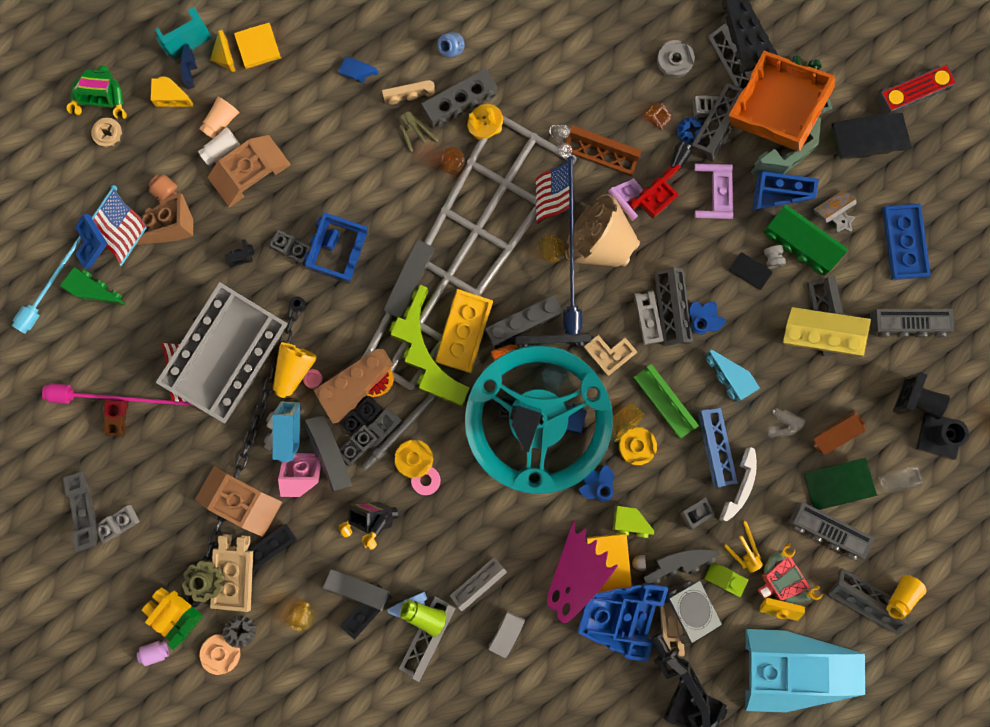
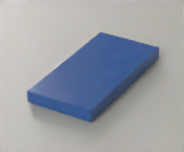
[882,204,931,280]

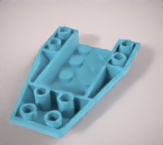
[745,629,865,712]

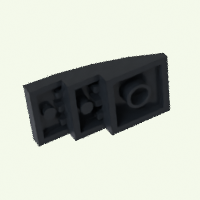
[831,113,912,159]

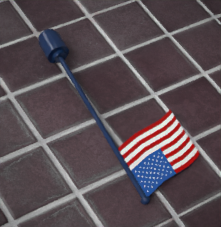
[536,156,582,335]

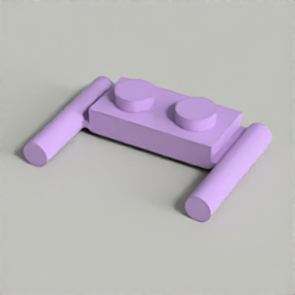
[694,164,733,219]
[608,178,644,221]

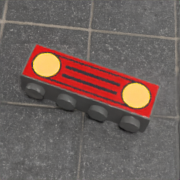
[875,64,957,114]

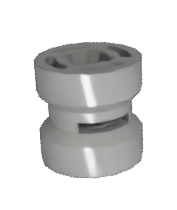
[764,245,786,269]

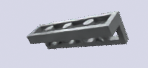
[708,23,753,89]
[692,83,744,161]
[654,267,693,346]
[807,276,843,356]
[828,568,911,635]

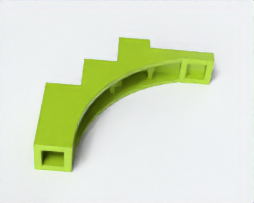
[389,285,470,407]

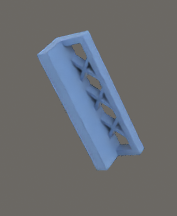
[698,408,738,488]

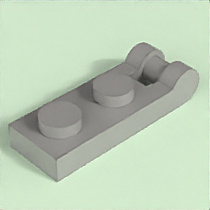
[634,290,664,345]

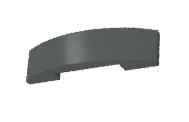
[63,472,97,552]

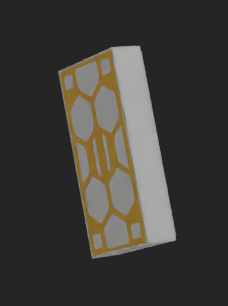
[814,189,856,223]

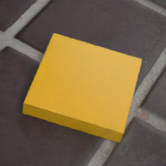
[234,23,281,69]

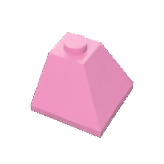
[278,453,321,497]

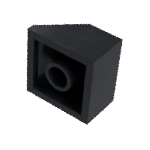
[509,402,542,452]

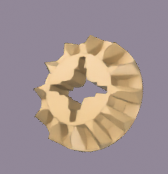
[91,118,123,148]

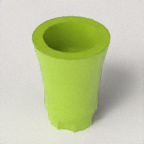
[400,600,446,637]

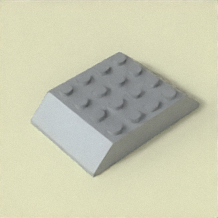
[156,282,288,424]

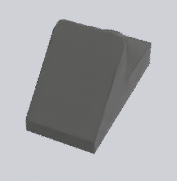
[679,498,715,530]

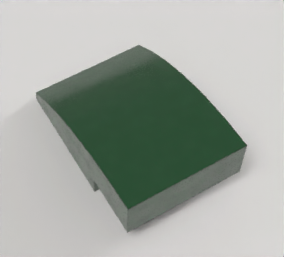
[803,458,878,510]

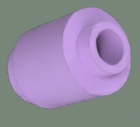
[137,641,169,666]

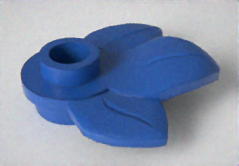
[689,301,726,335]
[579,465,614,502]

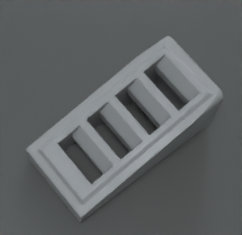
[692,96,730,118]

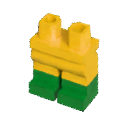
[142,587,204,650]

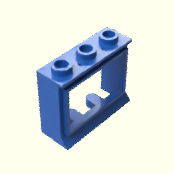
[303,212,368,284]

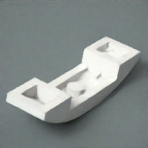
[719,447,756,521]

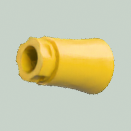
[886,575,926,620]

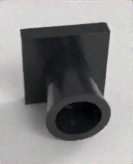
[892,372,950,420]
[916,413,969,460]

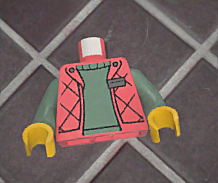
[758,543,823,603]

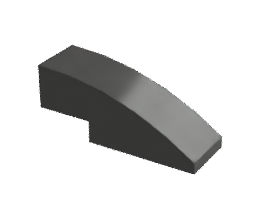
[323,570,390,611]

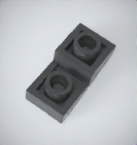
[269,230,311,266]
[339,425,378,466]

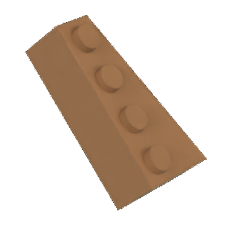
[314,349,394,424]

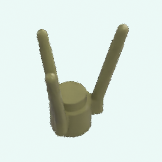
[399,112,438,152]

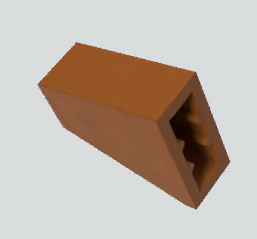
[813,410,866,455]

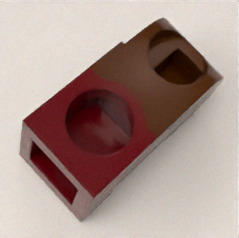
[104,400,129,436]

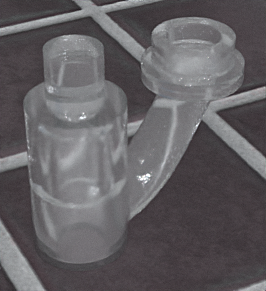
[550,124,572,158]
[767,408,805,439]

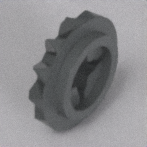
[223,615,256,648]

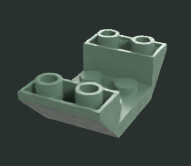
[751,117,821,175]

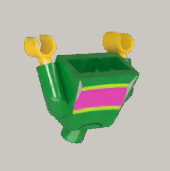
[66,65,127,119]

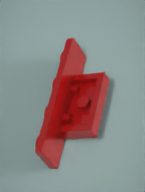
[625,164,681,219]

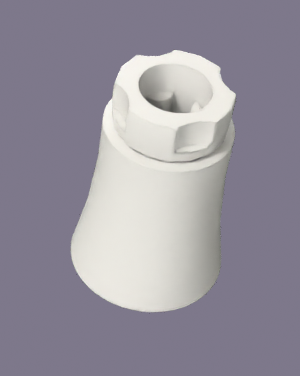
[198,126,240,166]

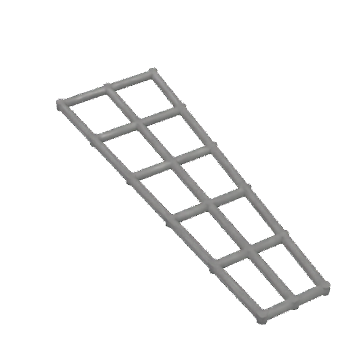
[361,116,576,391]

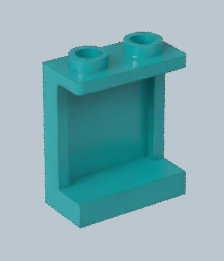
[155,7,212,60]

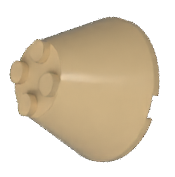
[565,194,640,267]

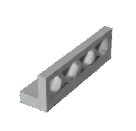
[399,596,456,682]

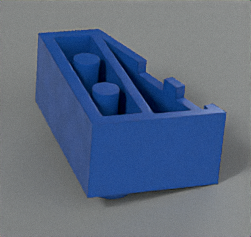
[752,171,819,211]

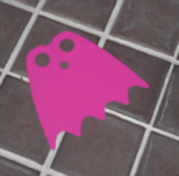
[547,520,618,623]

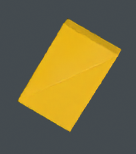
[210,30,236,72]

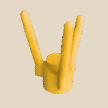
[724,521,763,573]

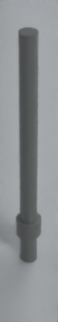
[362,394,437,470]

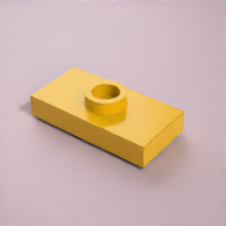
[760,598,805,621]

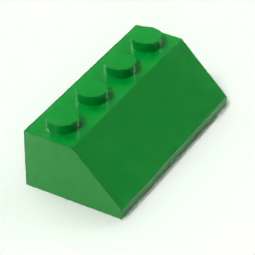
[763,204,849,276]

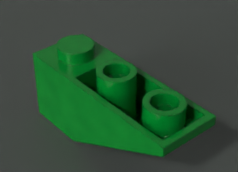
[60,267,126,306]

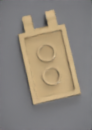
[210,534,253,612]

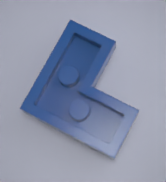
[75,214,108,269]

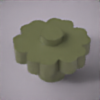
[182,560,224,602]

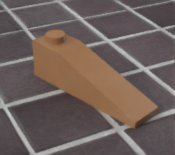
[136,193,193,245]

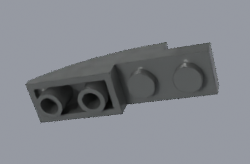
[641,549,720,584]

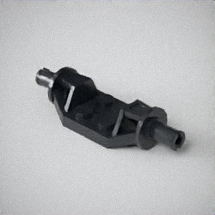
[650,633,719,727]

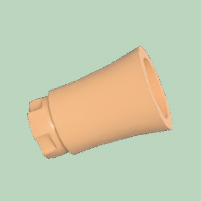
[199,96,240,139]

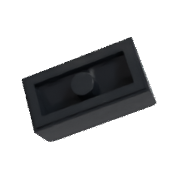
[729,252,773,290]

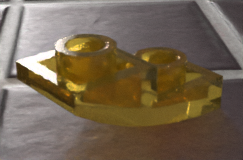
[611,402,646,442]

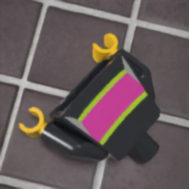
[338,502,398,550]

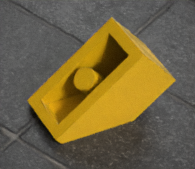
[151,77,193,107]

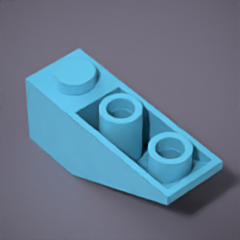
[706,350,760,402]

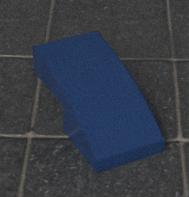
[181,44,198,89]

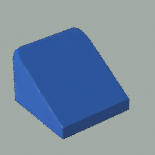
[321,229,340,252]

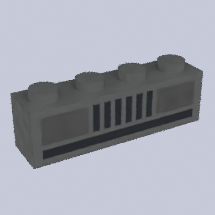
[485,295,563,349]
[870,309,954,338]
[788,502,874,561]

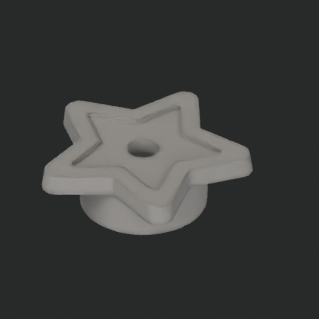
[831,211,855,233]

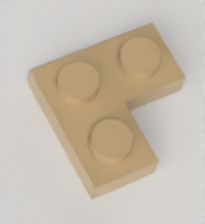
[583,335,637,377]

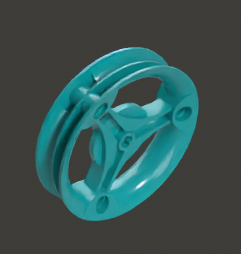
[465,346,613,494]

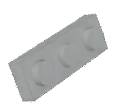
[450,557,507,611]

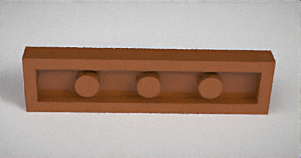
[563,125,642,177]

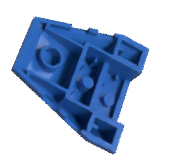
[577,583,668,662]

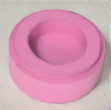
[303,369,323,389]

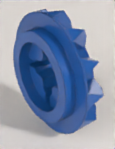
[677,117,706,146]

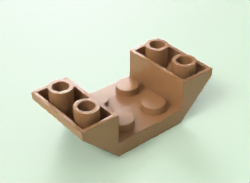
[207,135,291,208]
[195,465,283,537]

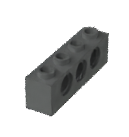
[421,68,497,129]

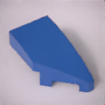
[338,57,379,83]

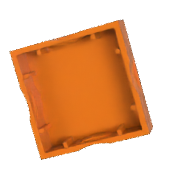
[729,51,835,152]

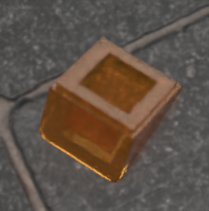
[644,103,673,130]

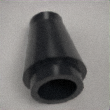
[670,141,693,171]

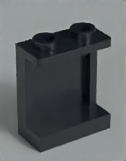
[663,681,727,727]

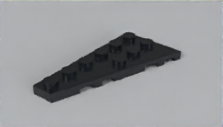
[722,0,778,73]

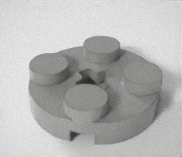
[657,40,695,78]

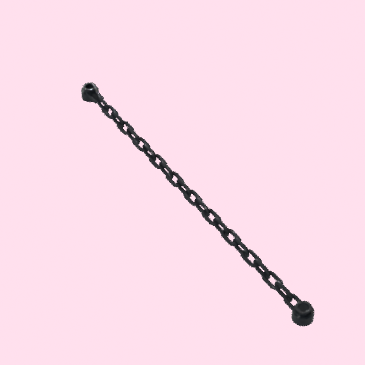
[184,296,306,607]

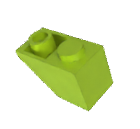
[612,506,654,538]

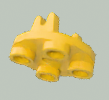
[467,104,503,140]

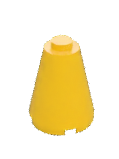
[273,342,317,398]

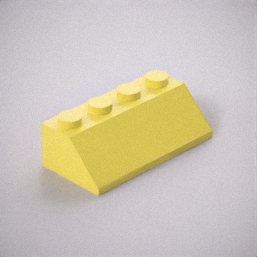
[783,307,871,357]

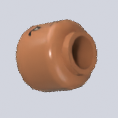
[148,175,177,201]

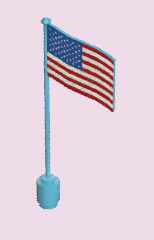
[11,185,147,334]

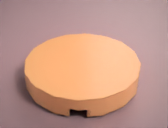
[199,634,240,675]

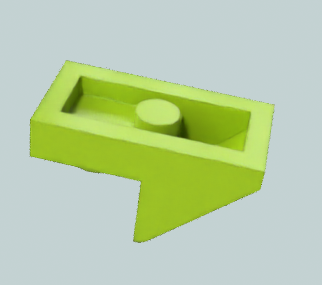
[704,562,748,597]

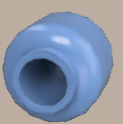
[437,32,465,58]

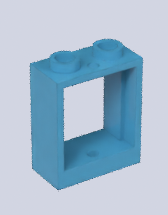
[273,401,300,462]

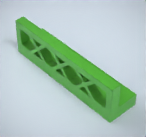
[633,364,699,439]

